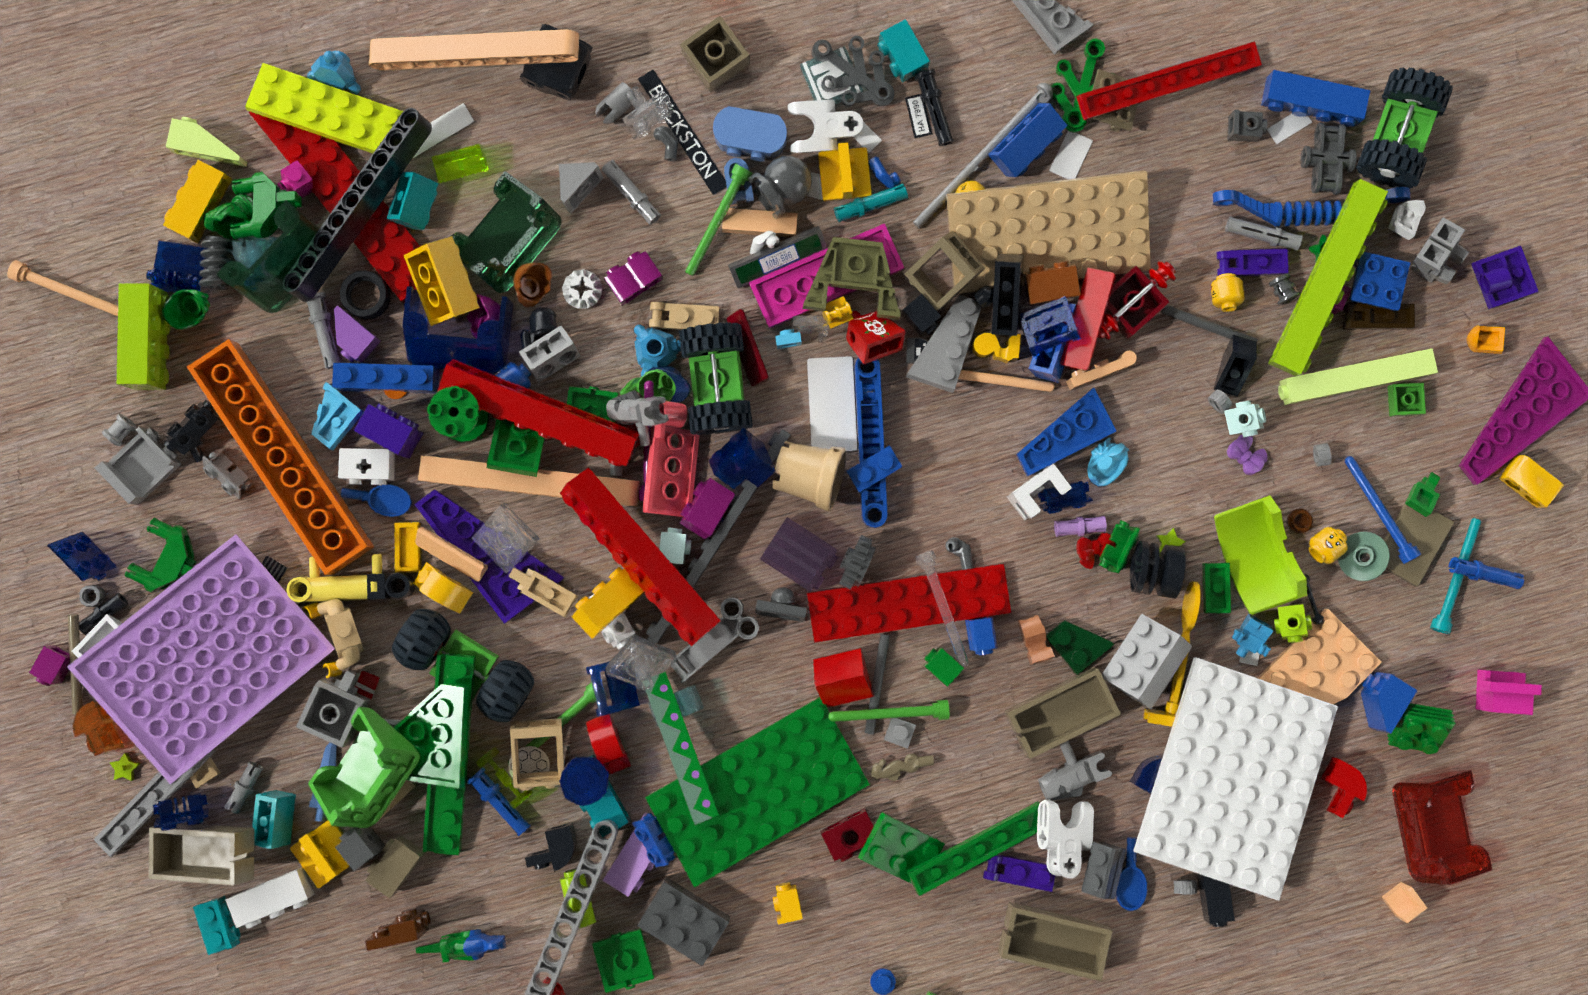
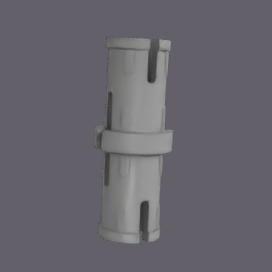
[224,761,264,814]

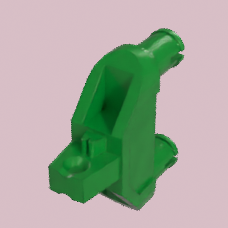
[230,172,302,240]
[125,518,196,593]

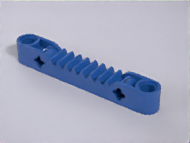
[854,358,887,528]

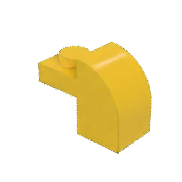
[413,562,473,614]

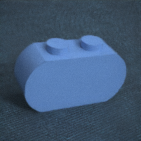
[713,106,787,162]

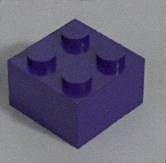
[354,403,424,459]

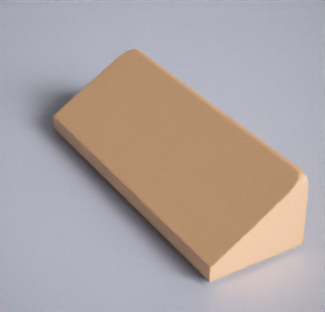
[722,208,798,238]
[415,527,488,582]

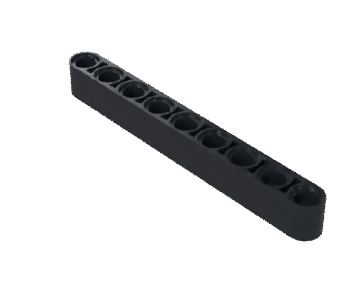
[283,108,432,302]

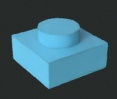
[775,329,802,349]

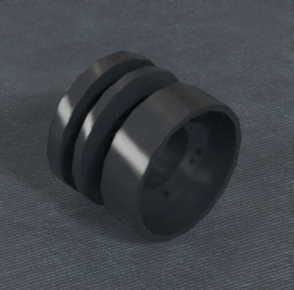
[1130,541,1186,599]

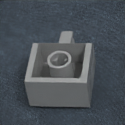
[296,670,371,748]

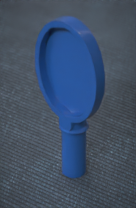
[341,484,412,517]
[1116,837,1147,911]

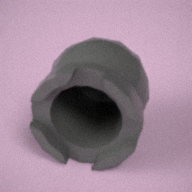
[748,156,812,219]

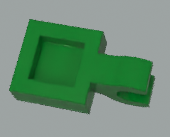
[1405,472,1440,517]

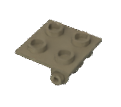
[1092,69,1138,132]

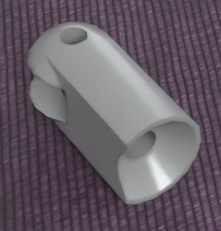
[595,82,638,124]

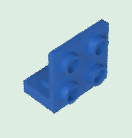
[1349,252,1411,311]

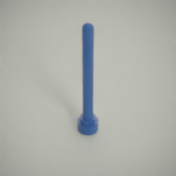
[1345,456,1421,564]

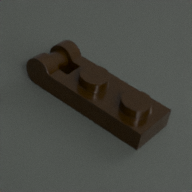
[1343,303,1415,330]

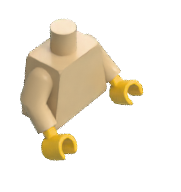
[302,599,363,678]

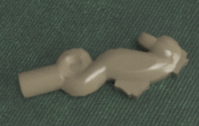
[870,754,934,782]

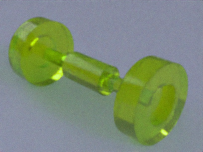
[476,747,533,809]

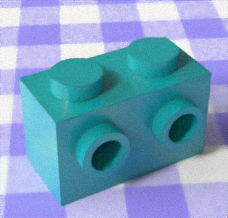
[877,19,930,83]
[387,172,439,230]
[252,790,296,849]

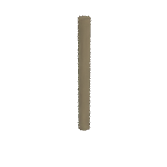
[68,614,83,715]

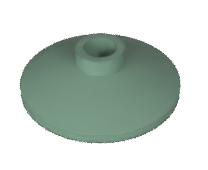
[1338,532,1390,581]

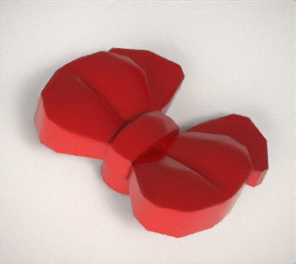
[1076,532,1116,569]

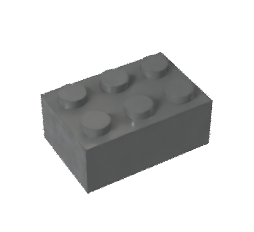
[637,877,730,966]

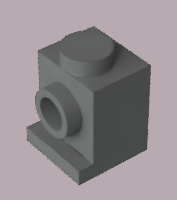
[1227,110,1267,142]

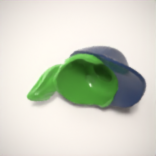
[620,366,691,403]

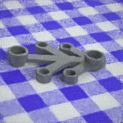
[811,36,895,107]

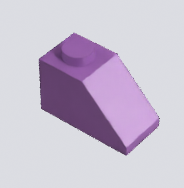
[334,305,381,363]

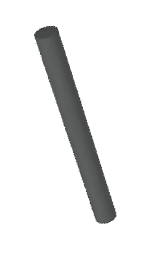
[1161,305,1258,342]
[864,634,890,734]

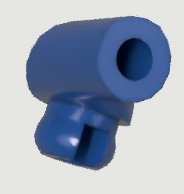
[868,157,901,188]

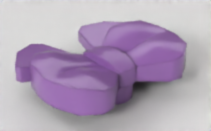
[1227,435,1267,475]

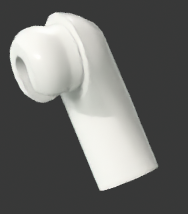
[750,231,779,254]

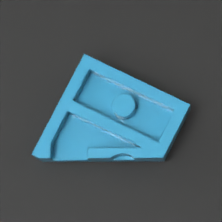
[312,382,364,451]

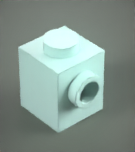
[659,528,691,565]

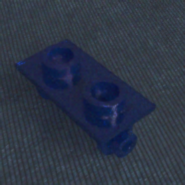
[1038,481,1093,514]

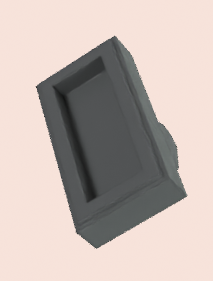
[755,587,807,622]

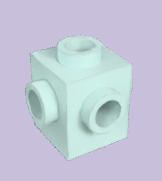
[1224,400,1266,438]

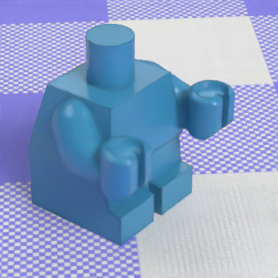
[1232,613,1273,658]

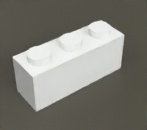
[226,867,315,929]

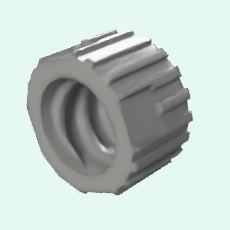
[1207,389,1232,414]
[1313,443,1331,467]
[79,585,106,607]
[1174,880,1197,894]

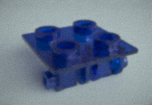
[146,241,206,293]
[47,531,117,582]
[153,793,209,831]

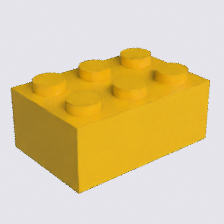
[404,236,479,326]

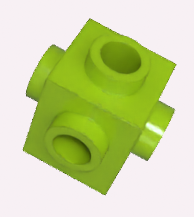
[1274,604,1312,643]

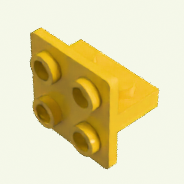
[818,143,872,201]
[290,820,350,888]

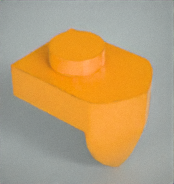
[1466,325,1505,354]

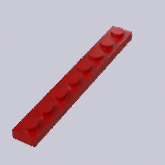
[1076,41,1262,120]

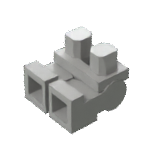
[1411,217,1469,284]

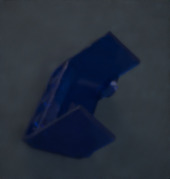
[402,286,513,375]

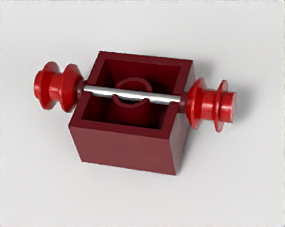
[1098,261,1176,340]

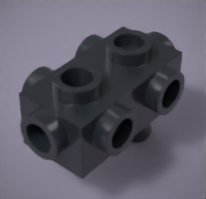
[164,400,219,463]

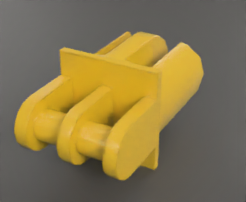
[822,296,853,329]

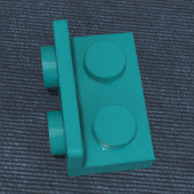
[193,895,241,955]

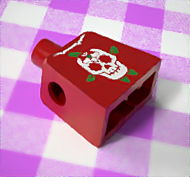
[846,311,906,364]

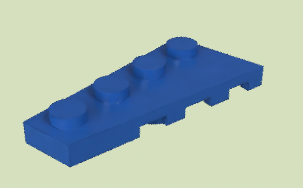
[1016,387,1116,476]

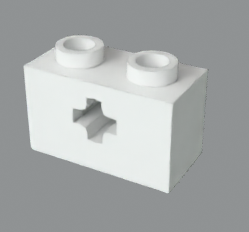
[338,448,395,485]

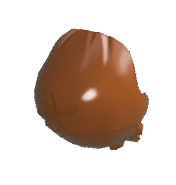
[513,262,553,308]

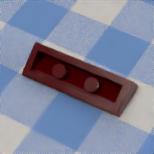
[726,309,769,387]

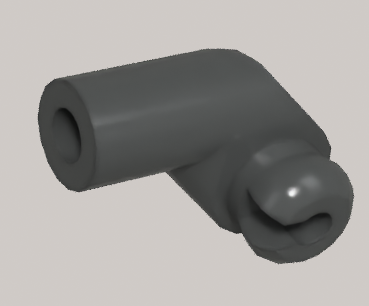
[653,126,678,162]

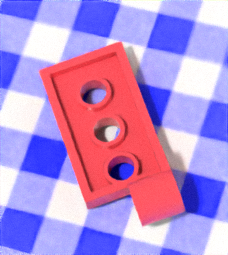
[642,401,700,518]

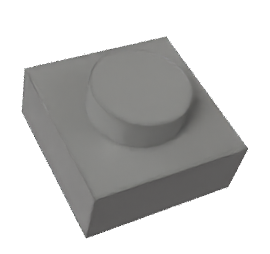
[884,718,916,749]

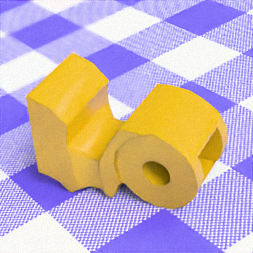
[972,333,1021,364]

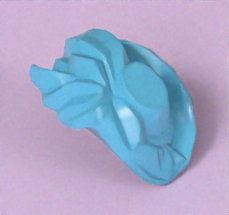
[1087,437,1129,487]

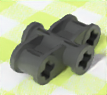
[1300,122,1356,195]

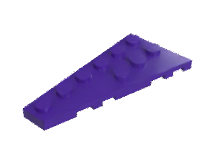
[414,489,565,624]

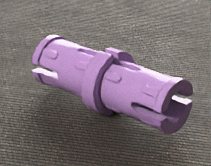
[1054,516,1107,537]

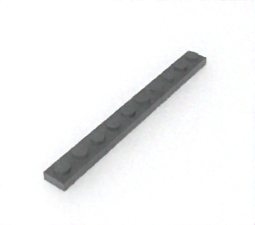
[646,429,791,646]

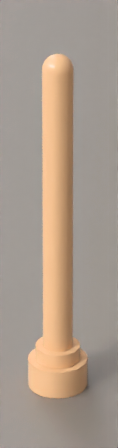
[7,260,118,316]
[958,369,1055,392]

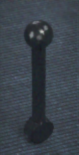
[1304,574,1324,625]

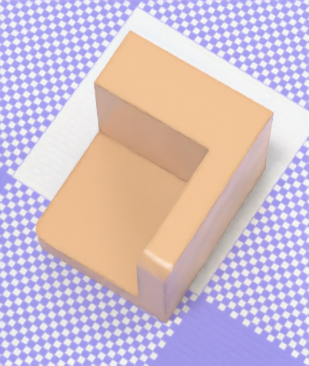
[1381,882,1427,923]

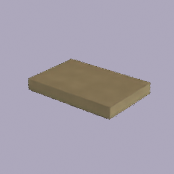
[1384,503,1454,587]

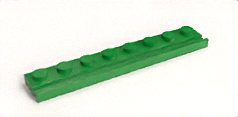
[422,653,476,856]

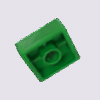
[1387,703,1456,754]

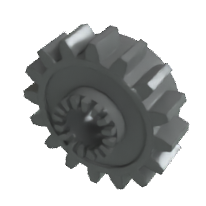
[839,535,876,590]

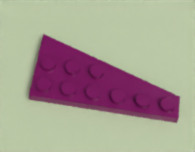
[1458,336,1588,485]

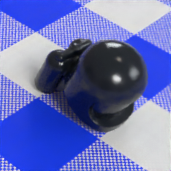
[520,307,558,349]

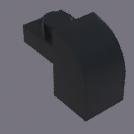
[525,822,577,871]

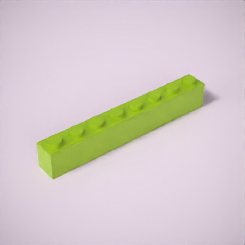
[1268,179,1388,376]

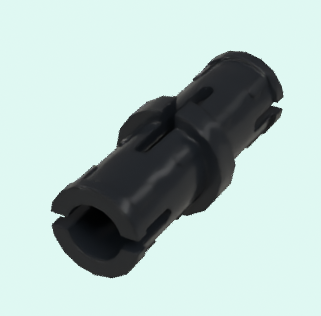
[79,593,129,635]

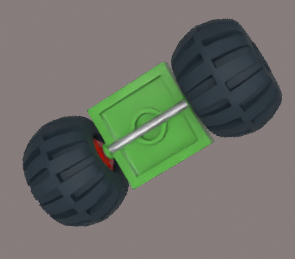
[392,609,535,722]

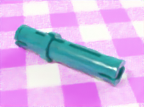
[833,183,908,223]

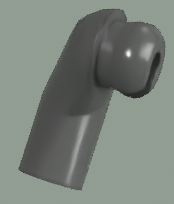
[945,537,974,570]

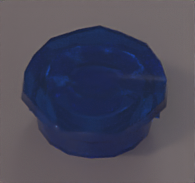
[559,757,609,806]

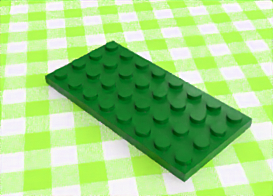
[645,697,870,888]

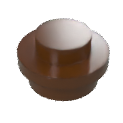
[1287,509,1313,534]

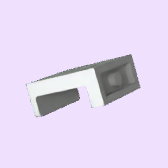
[95,426,182,505]

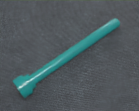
[1430,518,1482,635]

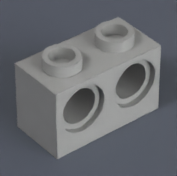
[519,325,580,383]

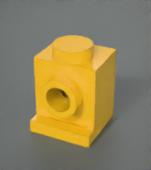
[773,882,803,925]

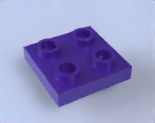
[1471,245,1539,309]

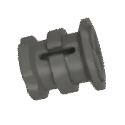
[1269,273,1301,305]

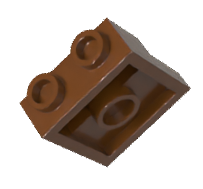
[365,908,431,951]

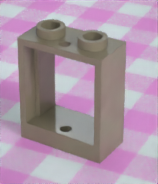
[905,231,986,311]

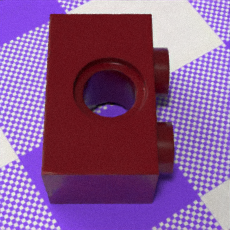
[820,808,874,862]

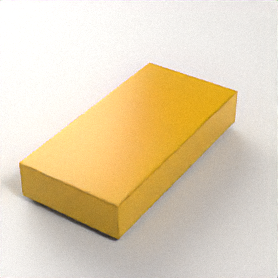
[394,522,422,573]

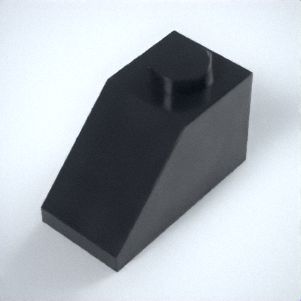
[1214,335,1257,397]

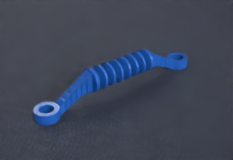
[1213,187,1411,227]

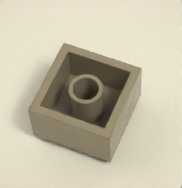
[680,16,750,93]

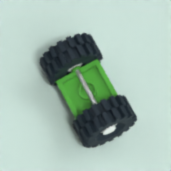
[1356,67,1453,188]
[679,322,753,435]

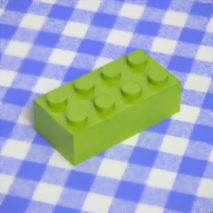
[116,283,170,390]

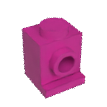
[277,160,313,198]

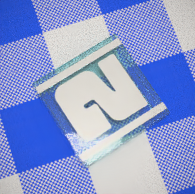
[800,46,863,104]

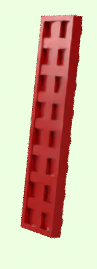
[807,564,1011,643]

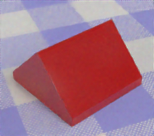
[813,648,874,708]

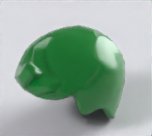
[162,289,210,330]

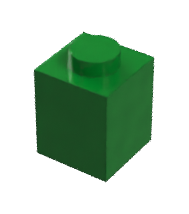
[923,647,964,687]

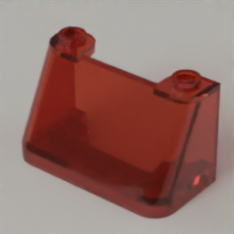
[1392,770,1492,885]

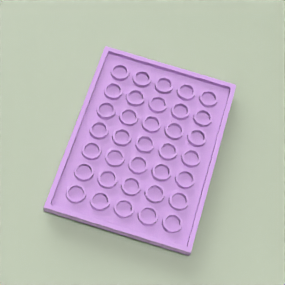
[67,534,335,784]

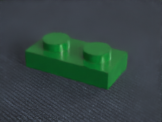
[1202,563,1231,613]

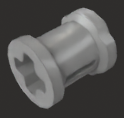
[102,413,137,446]

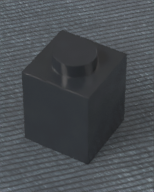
[901,294,941,336]

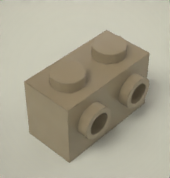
[365,835,425,899]

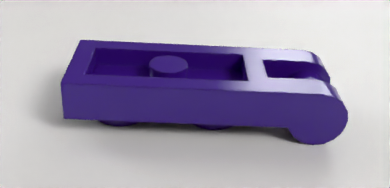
[1216,249,1289,277]
[983,854,1055,892]

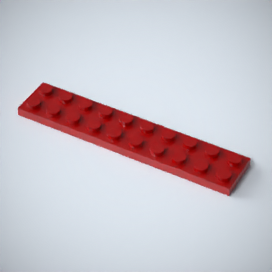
[248,112,421,303]

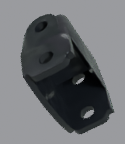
[520,24,593,100]

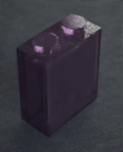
[760,517,838,592]

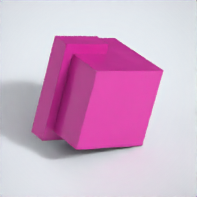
[1476,670,1542,715]

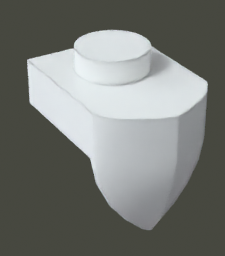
[1388,200,1426,240]

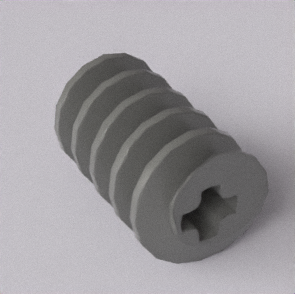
[199,236,234,290]

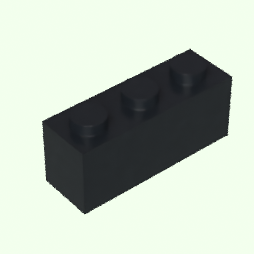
[992,254,1024,336]

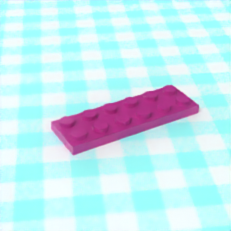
[749,223,905,329]

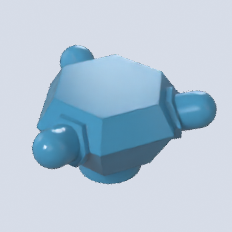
[307,51,361,95]
[634,324,681,377]

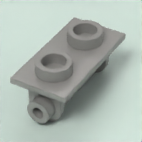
[202,450,252,499]

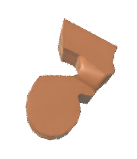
[1018,615,1055,666]

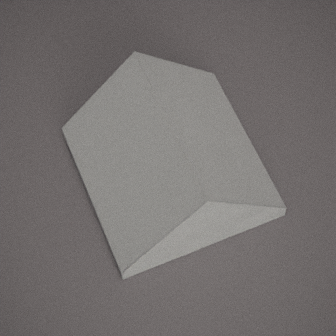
[559,162,604,214]

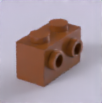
[1023,260,1080,304]

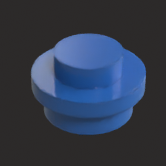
[870,968,896,995]

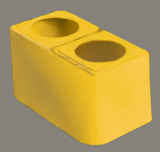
[1499,455,1564,508]

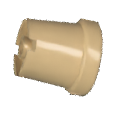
[773,441,847,512]

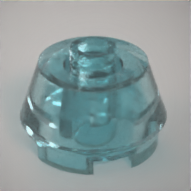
[231,236,282,275]

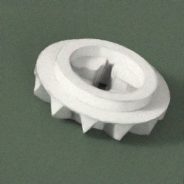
[562,269,602,309]

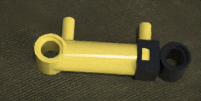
[286,554,415,602]

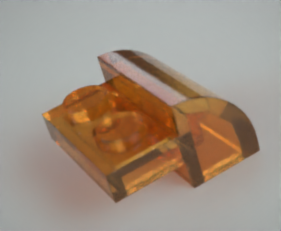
[73,700,124,756]

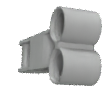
[666,597,760,683]

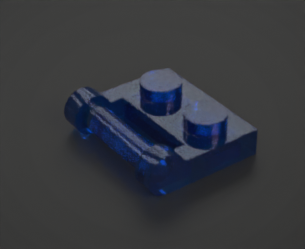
[1019,296,1081,357]
[586,657,640,717]

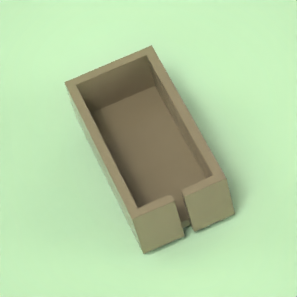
[1004,667,1121,759]
[149,823,254,886]
[998,902,1112,981]

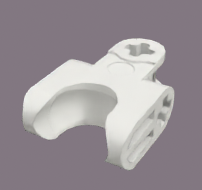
[788,100,863,153]
[1037,800,1094,879]

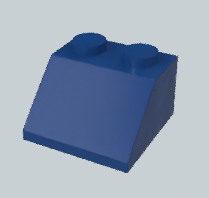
[1361,671,1418,734]

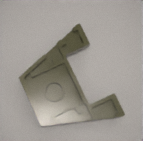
[802,237,901,320]

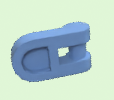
[724,158,754,205]

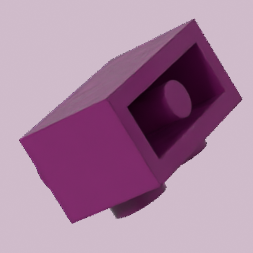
[680,478,735,539]

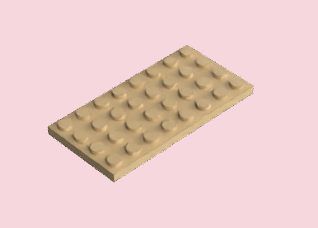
[946,170,1151,293]

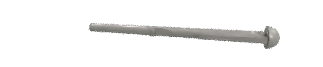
[913,83,1053,229]

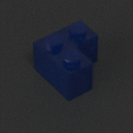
[708,427,776,489]

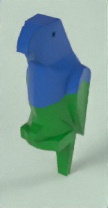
[415,929,506,963]

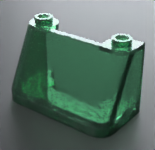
[450,171,562,293]
[216,200,320,313]

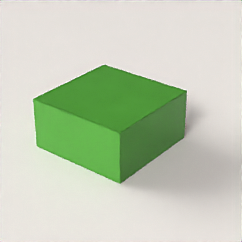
[1387,383,1426,417]

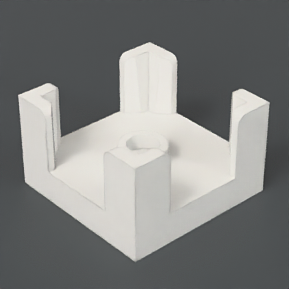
[1007,464,1072,520]

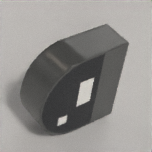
[906,338,928,364]

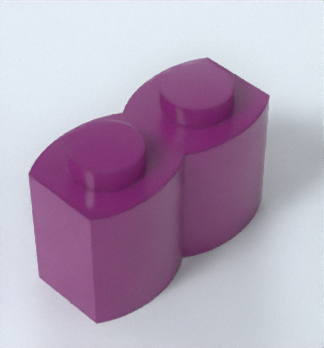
[604,251,663,306]

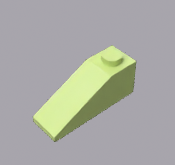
[166,117,248,167]

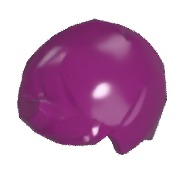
[467,294,503,341]

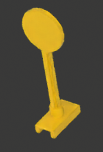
[1143,581,1200,727]

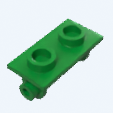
[1099,520,1140,574]

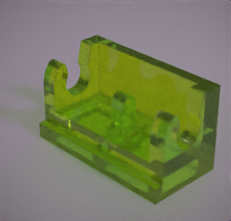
[431,144,489,184]

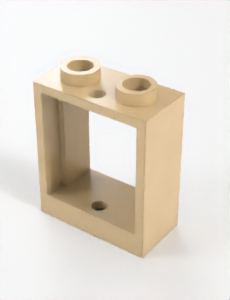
[510,718,565,791]

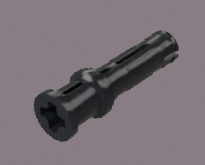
[914,69,954,146]

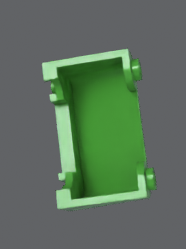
[308,707,420,828]

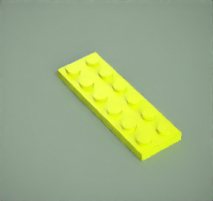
[245,63,404,153]

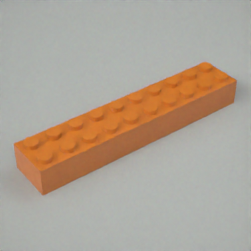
[187,339,374,575]

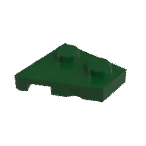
[1046,620,1114,675]

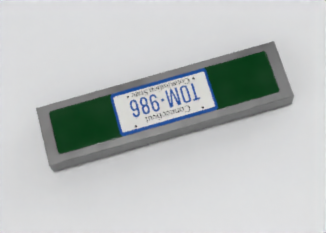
[728,226,827,289]

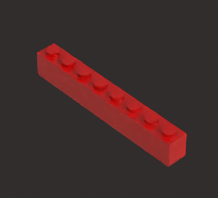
[437,359,639,466]
[560,467,721,647]

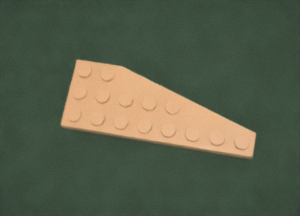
[1257,609,1381,704]

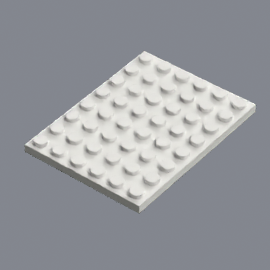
[1133,657,1338,901]

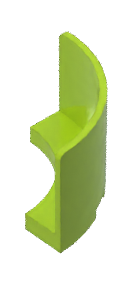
[1214,496,1307,615]

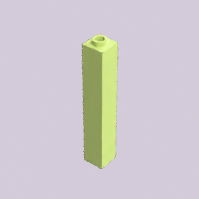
[1278,348,1438,405]

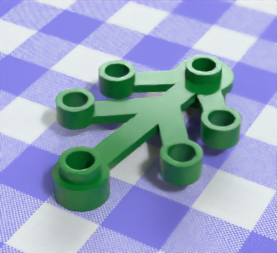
[1051,39,1116,133]

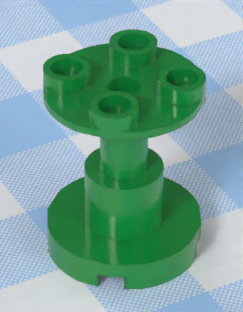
[427,386,490,442]

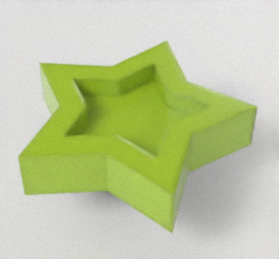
[1156,528,1186,553]
[110,752,141,781]

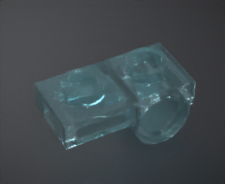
[648,684,704,727]

